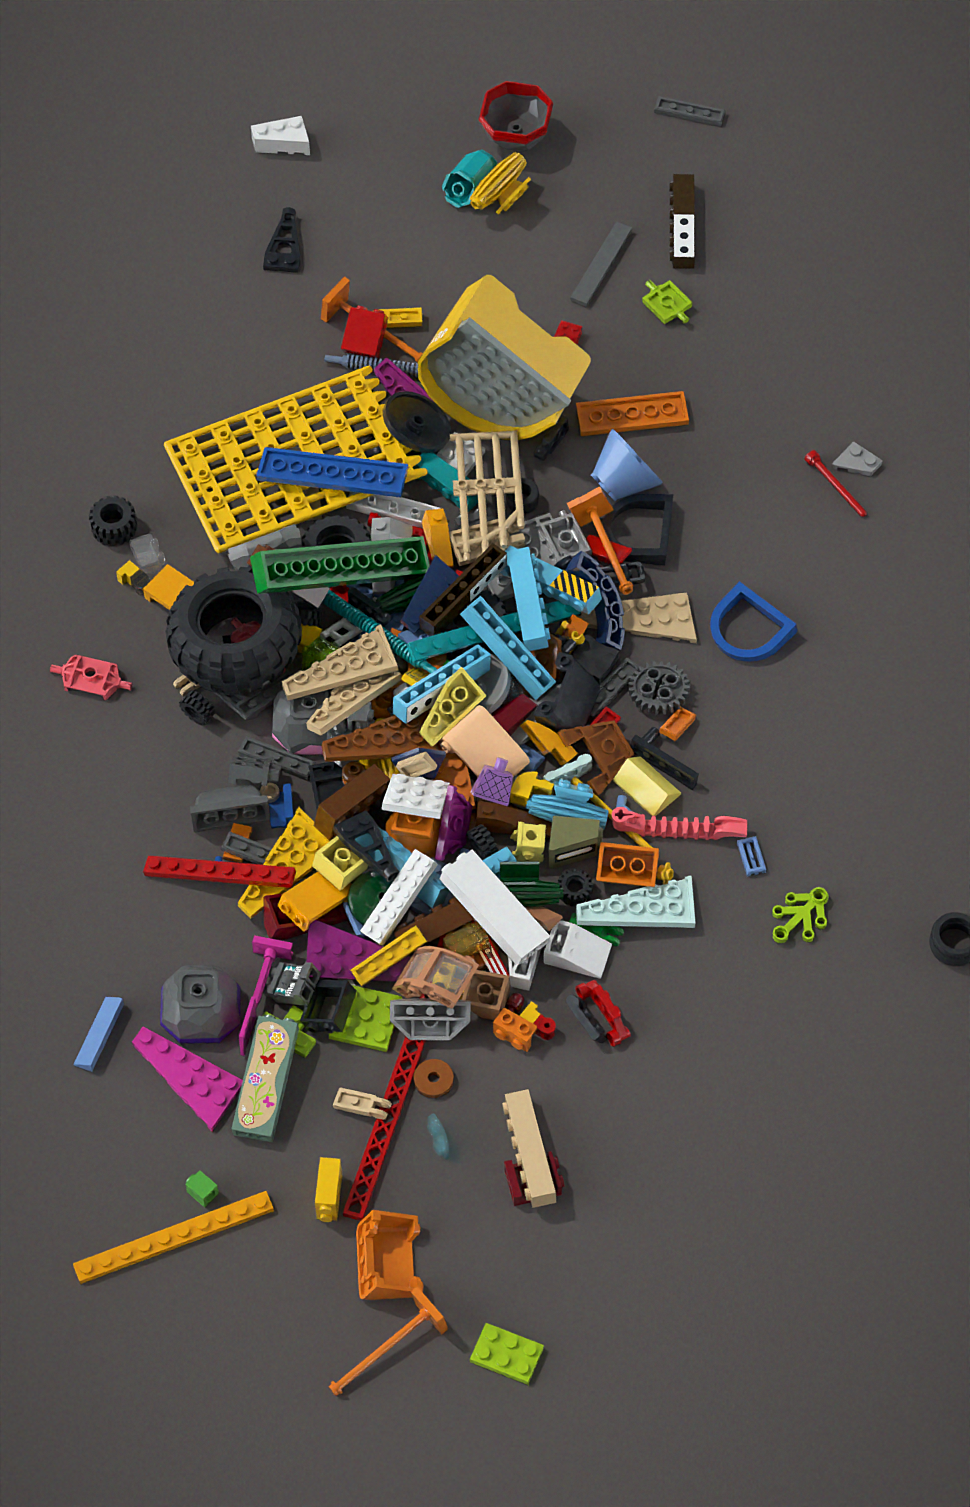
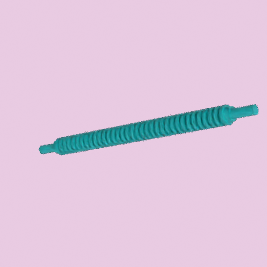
[322,590,437,674]

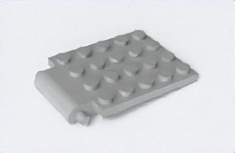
[487,510,592,601]

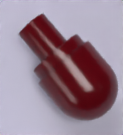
[505,993,524,1014]

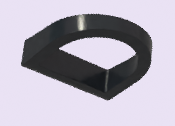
[603,494,674,566]

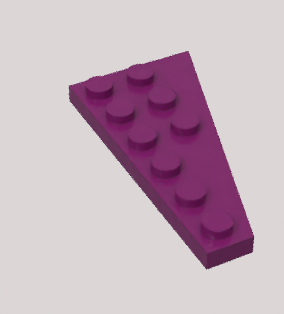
[306,920,411,982]

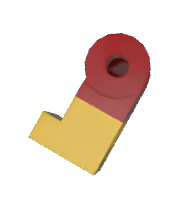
[520,1001,556,1040]

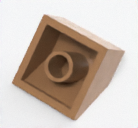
[462,970,511,1020]

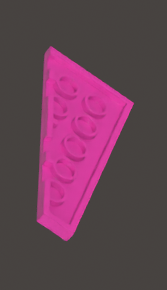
[132,1027,243,1132]

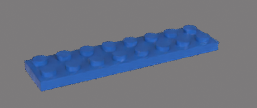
[256,447,409,498]

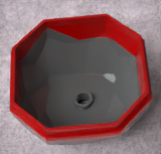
[479,81,554,152]

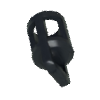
[599,561,646,587]

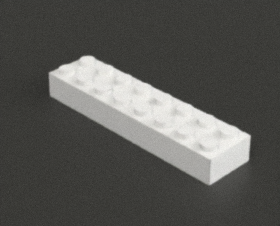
[346,492,441,528]
[360,849,438,946]

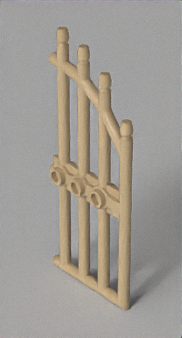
[450,431,525,563]

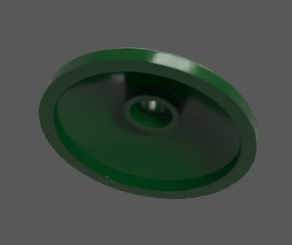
[348,871,394,925]

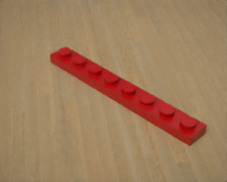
[143,856,296,888]

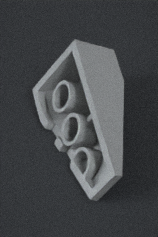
[371,517,413,594]

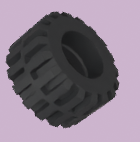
[89,495,137,546]

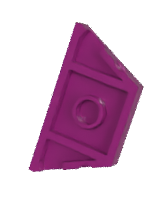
[435,785,473,861]

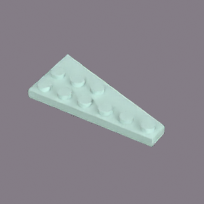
[576,876,695,928]

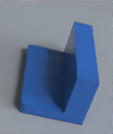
[269,783,294,828]

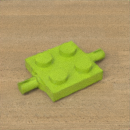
[642,280,692,324]

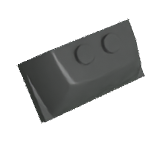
[190,785,270,832]

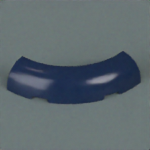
[566,551,625,651]

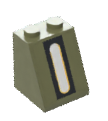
[549,816,603,869]

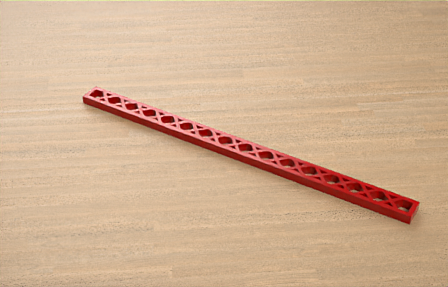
[343,934,461,1221]

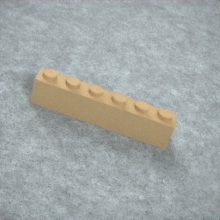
[502,1089,556,1208]

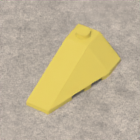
[419,667,487,747]

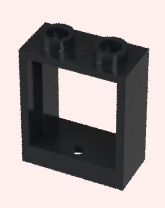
[300,980,357,1033]

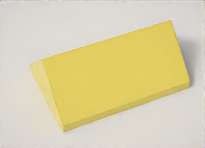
[613,757,681,816]

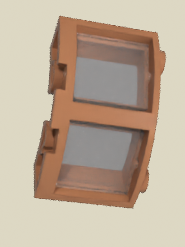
[392,946,479,1009]

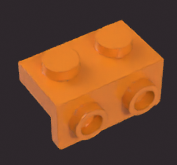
[493,1008,537,1052]

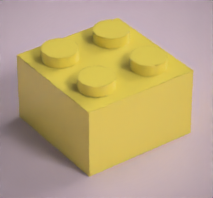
[312,836,368,891]

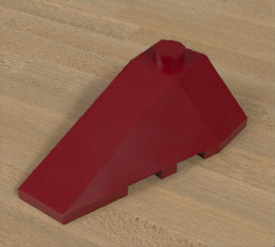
[491,694,538,736]

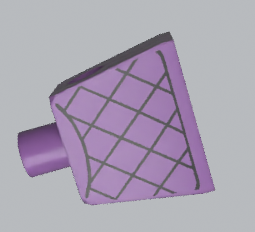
[471,757,513,806]

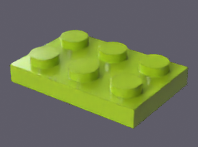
[470,1323,544,1385]

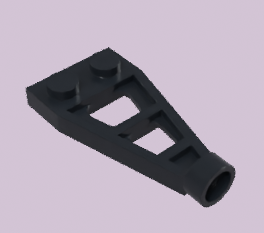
[263,207,301,273]
[333,811,400,882]

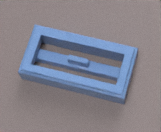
[737,836,766,877]

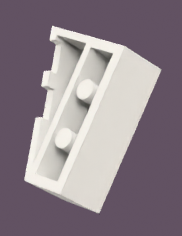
[251,116,310,155]
[508,928,544,991]

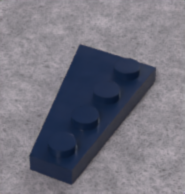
[400,555,459,634]

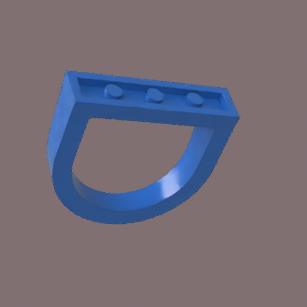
[710,581,798,661]

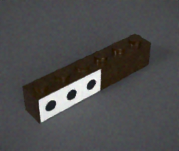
[669,174,695,269]
[419,543,507,636]

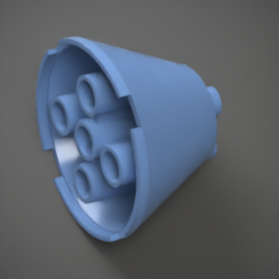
[591,429,663,501]

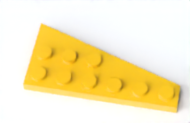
[238,807,331,919]

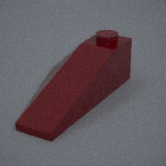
[263,893,348,940]

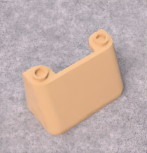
[438,705,530,777]

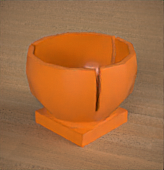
[385,812,442,859]

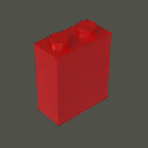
[341,306,389,359]

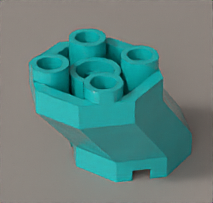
[442,149,497,208]

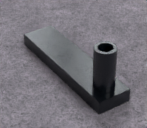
[630,727,699,790]

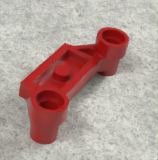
[575,980,631,1047]

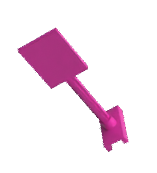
[239,935,293,1056]

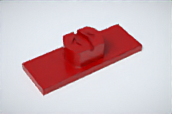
[586,534,632,564]

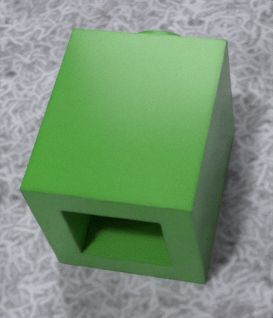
[185,1170,219,1208]

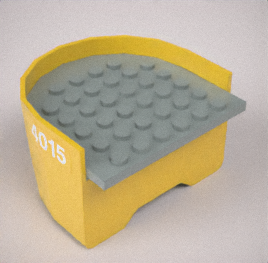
[417,275,591,440]

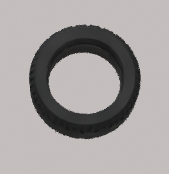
[929,912,970,966]

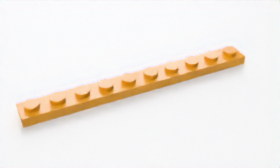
[73,1191,274,1284]

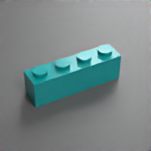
[413,453,478,512]

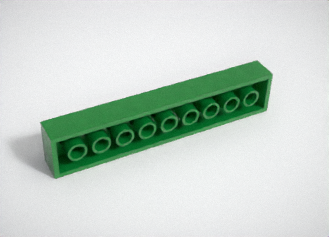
[250,536,430,594]

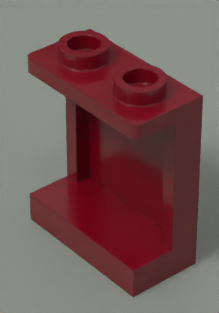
[504,1151,565,1206]

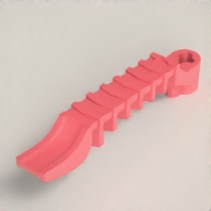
[612,807,747,840]

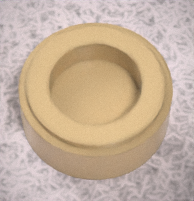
[260,783,280,803]

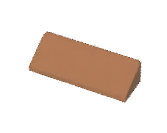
[525,906,563,931]

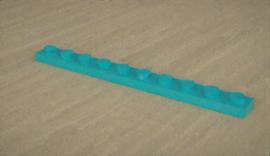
[407,600,580,662]

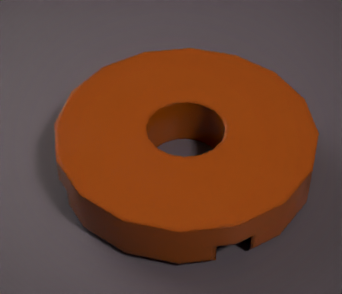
[414,1059,454,1098]

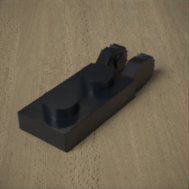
[566,994,607,1044]

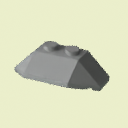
[390,998,471,1040]

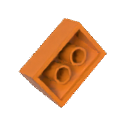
[596,842,659,887]

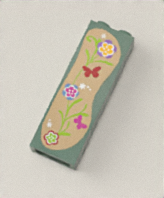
[231,1015,299,1143]

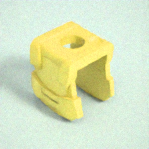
[510,822,546,863]

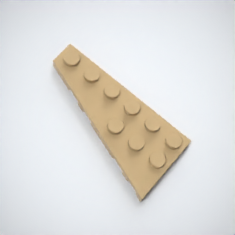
[577,593,697,643]
[282,624,398,700]
[306,671,402,735]

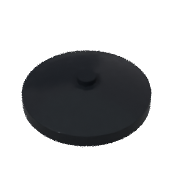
[383,391,451,453]

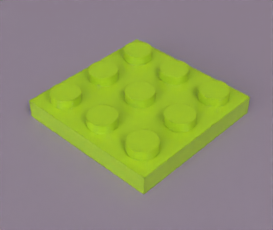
[329,985,403,1052]

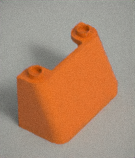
[356,1210,424,1300]

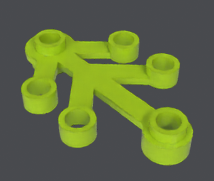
[772,887,829,943]

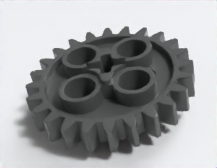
[628,661,690,715]

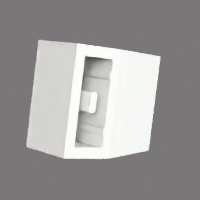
[544,920,612,979]

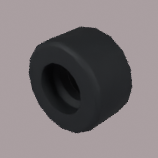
[506,478,539,514]

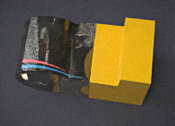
[116,560,150,596]

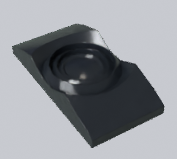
[308,761,345,810]

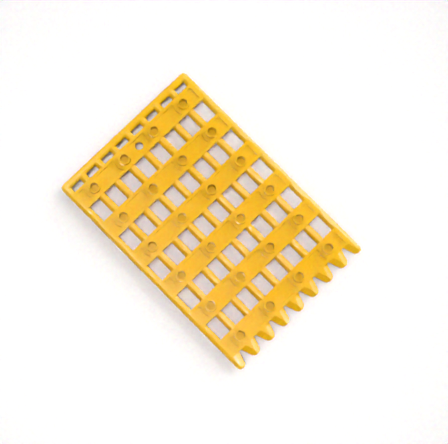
[164,366,428,554]

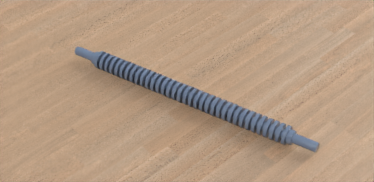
[324,354,418,378]

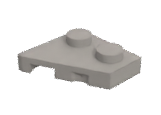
[832,441,883,476]

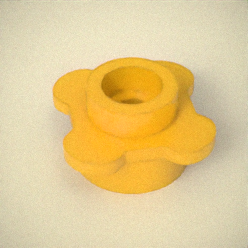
[657,862,674,885]

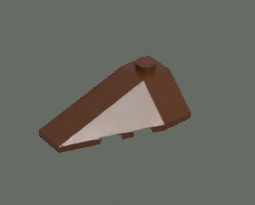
[475,797,552,839]

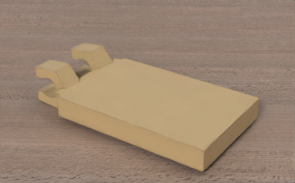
[449,519,525,566]

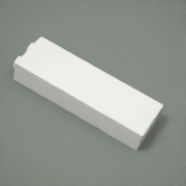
[440,850,550,966]

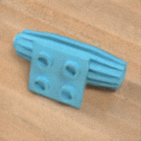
[526,779,608,829]

